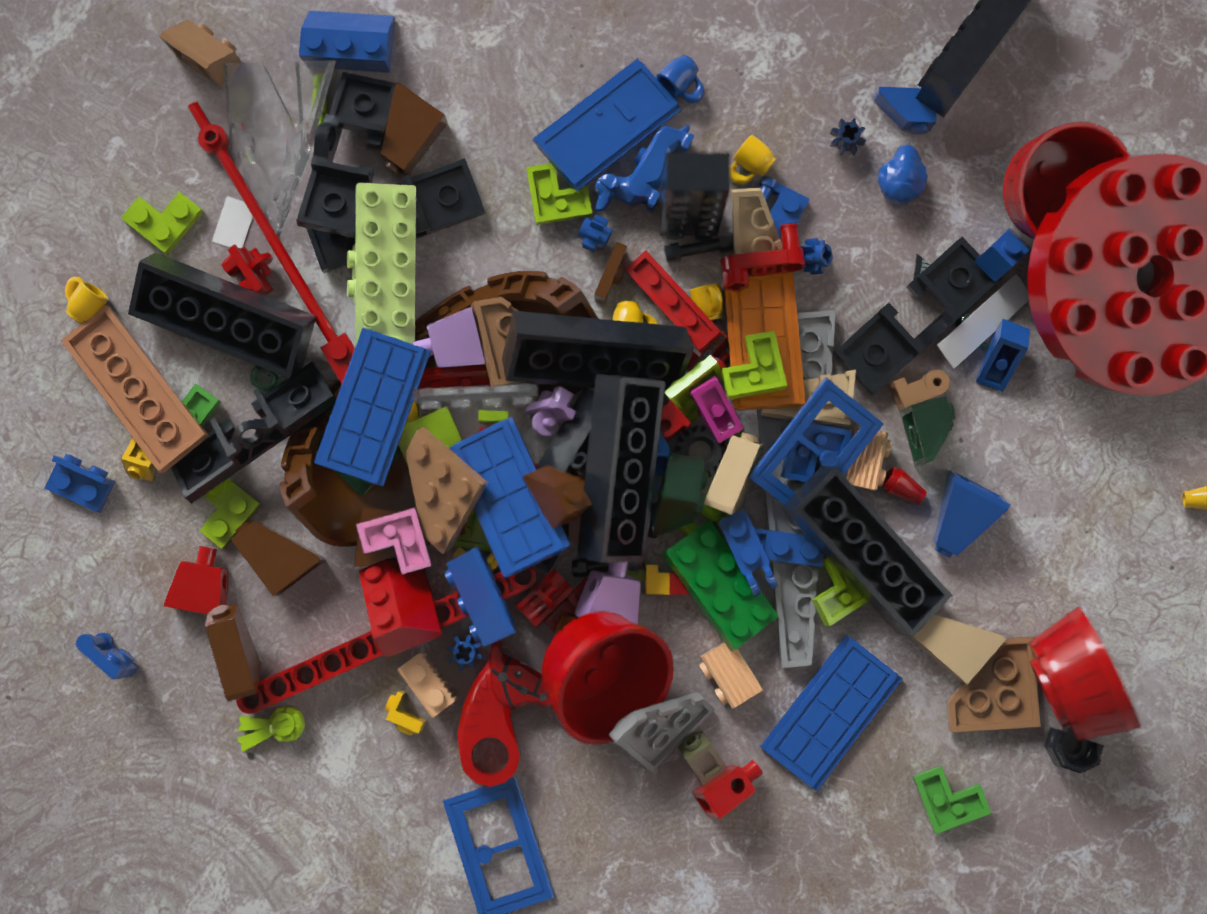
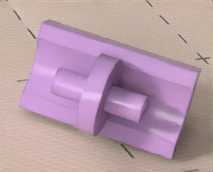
[525,387,576,437]

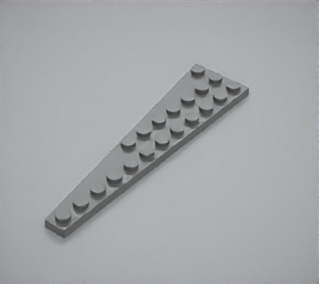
[757,310,836,668]

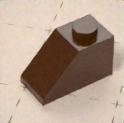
[522,465,592,529]

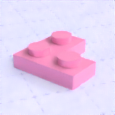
[356,508,431,574]

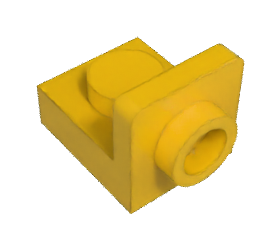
[121,438,155,481]

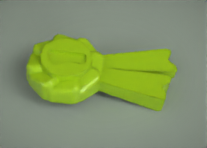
[237,705,305,752]

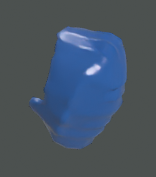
[878,145,928,206]

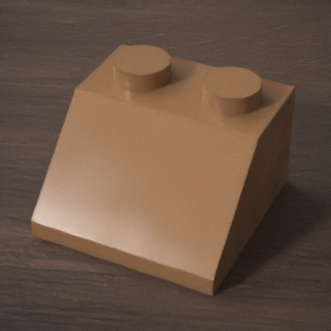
[159,20,241,88]

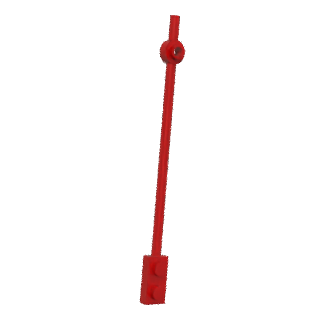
[188,102,355,384]

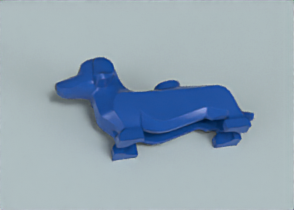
[595,125,695,213]

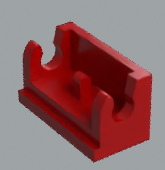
[660,400,691,442]

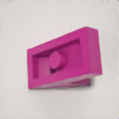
[689,376,744,443]

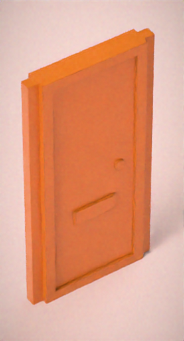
[724,273,806,410]

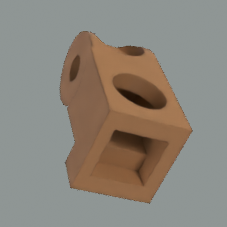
[888,369,950,412]

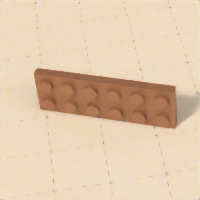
[61,304,209,474]

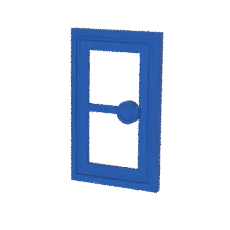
[748,377,884,505]
[443,776,555,914]

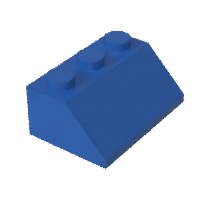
[299,10,395,73]
[445,548,519,647]

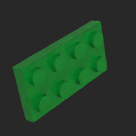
[662,520,779,652]

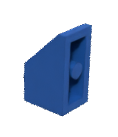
[874,87,936,135]
[974,227,1030,282]
[976,319,1030,392]

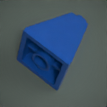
[934,470,1011,558]

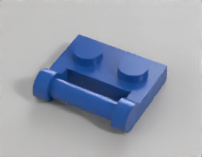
[760,176,809,243]
[76,633,139,680]

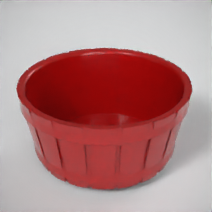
[1002,121,1130,239]
[1029,607,1141,741]
[541,611,674,745]

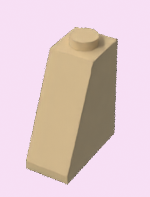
[703,431,764,514]
[910,615,1006,684]

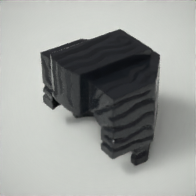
[1044,727,1104,774]

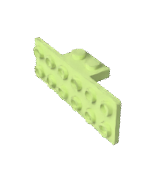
[347,183,416,347]

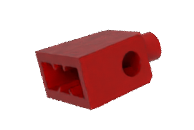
[164,546,228,615]
[691,760,763,820]

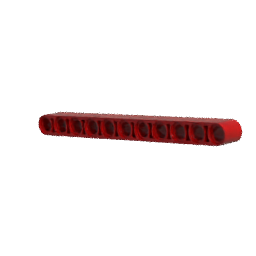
[236,566,538,714]

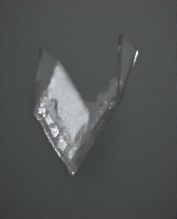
[223,61,336,237]

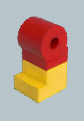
[645,565,690,595]

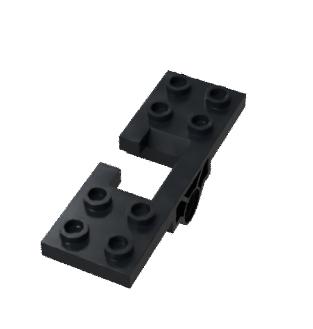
[296,72,397,238]
[306,158,486,273]
[833,236,1002,396]
[171,362,337,504]

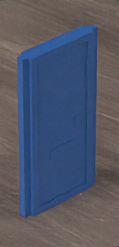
[533,58,682,192]
[314,328,431,486]
[449,417,571,578]
[760,634,903,792]

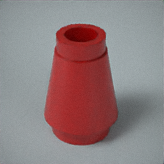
[882,467,927,505]

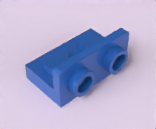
[44,453,116,513]

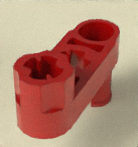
[720,223,805,292]

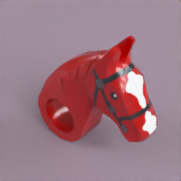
[457,639,553,787]

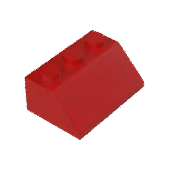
[358,559,443,658]

